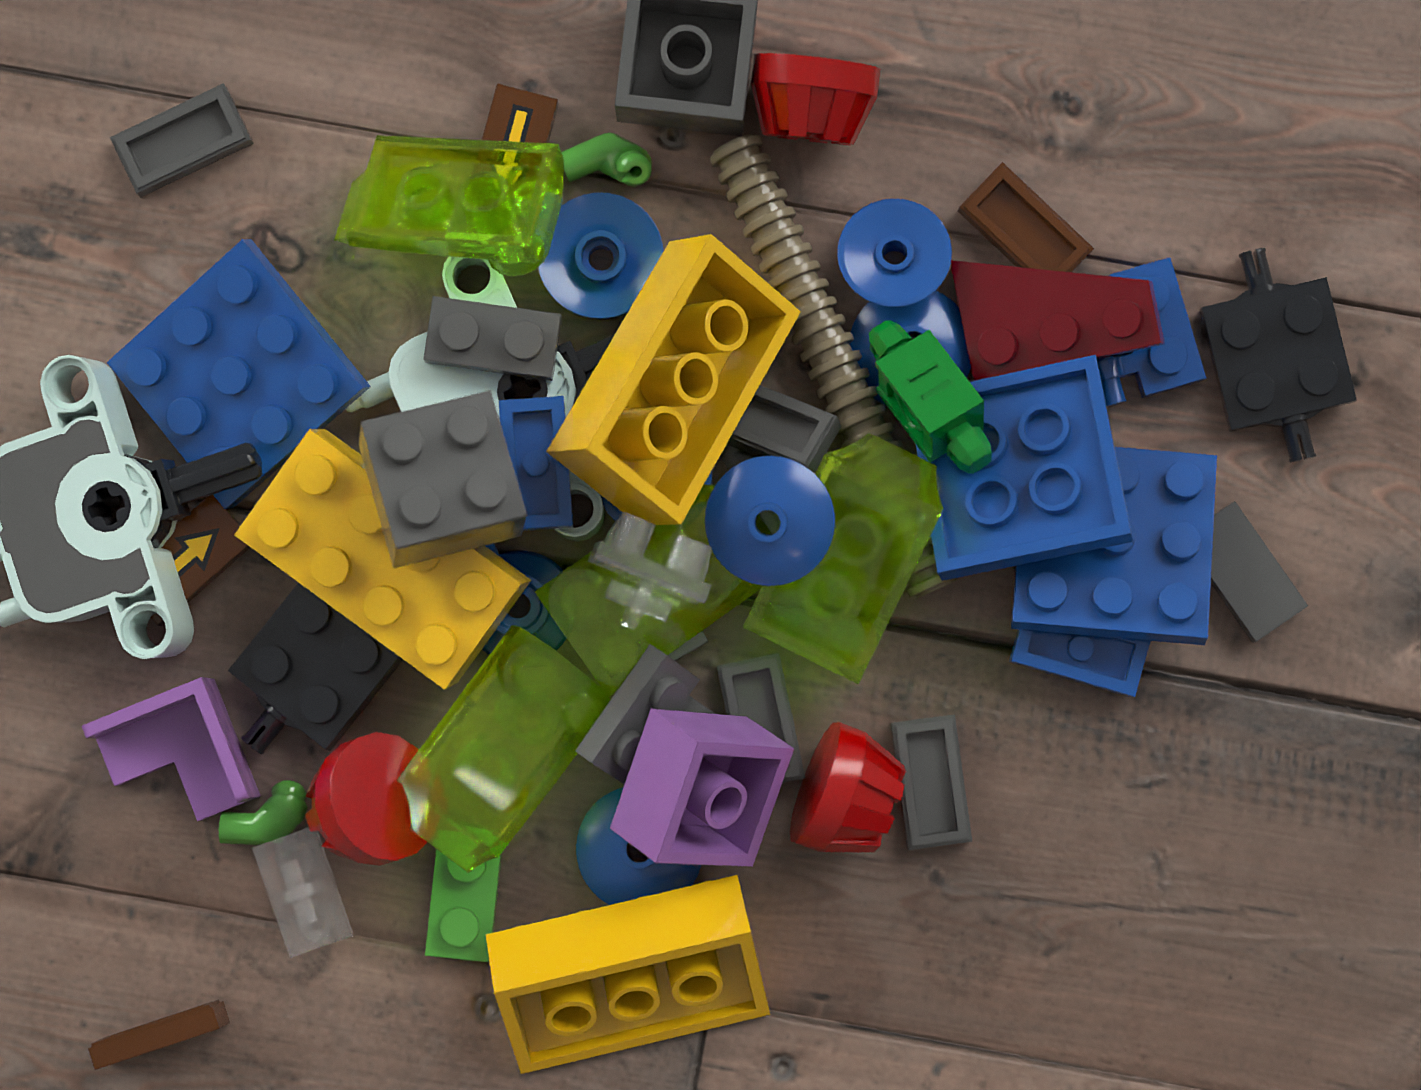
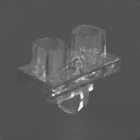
[588,512,712,630]
[252,828,354,958]

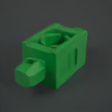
[869,320,992,474]

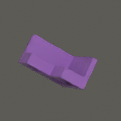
[81,677,261,821]

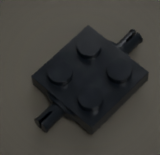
[1200,248,1357,463]
[228,582,403,755]

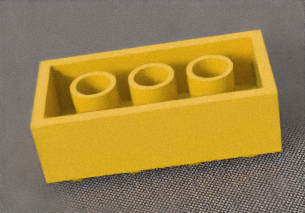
[546,234,801,526]
[234,429,531,690]

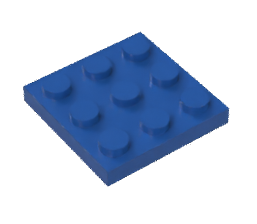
[107,239,371,509]
[916,355,1133,581]
[1011,447,1217,645]

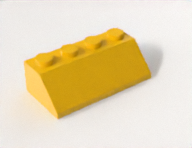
[486,875,770,1074]

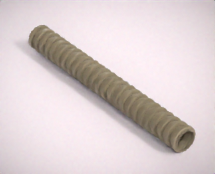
[710,134,958,599]

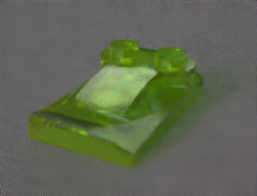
[334,135,564,276]
[743,433,944,684]
[534,484,771,697]
[396,625,611,873]

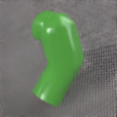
[557,133,652,187]
[219,780,307,846]

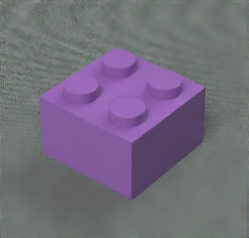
[610,709,794,866]

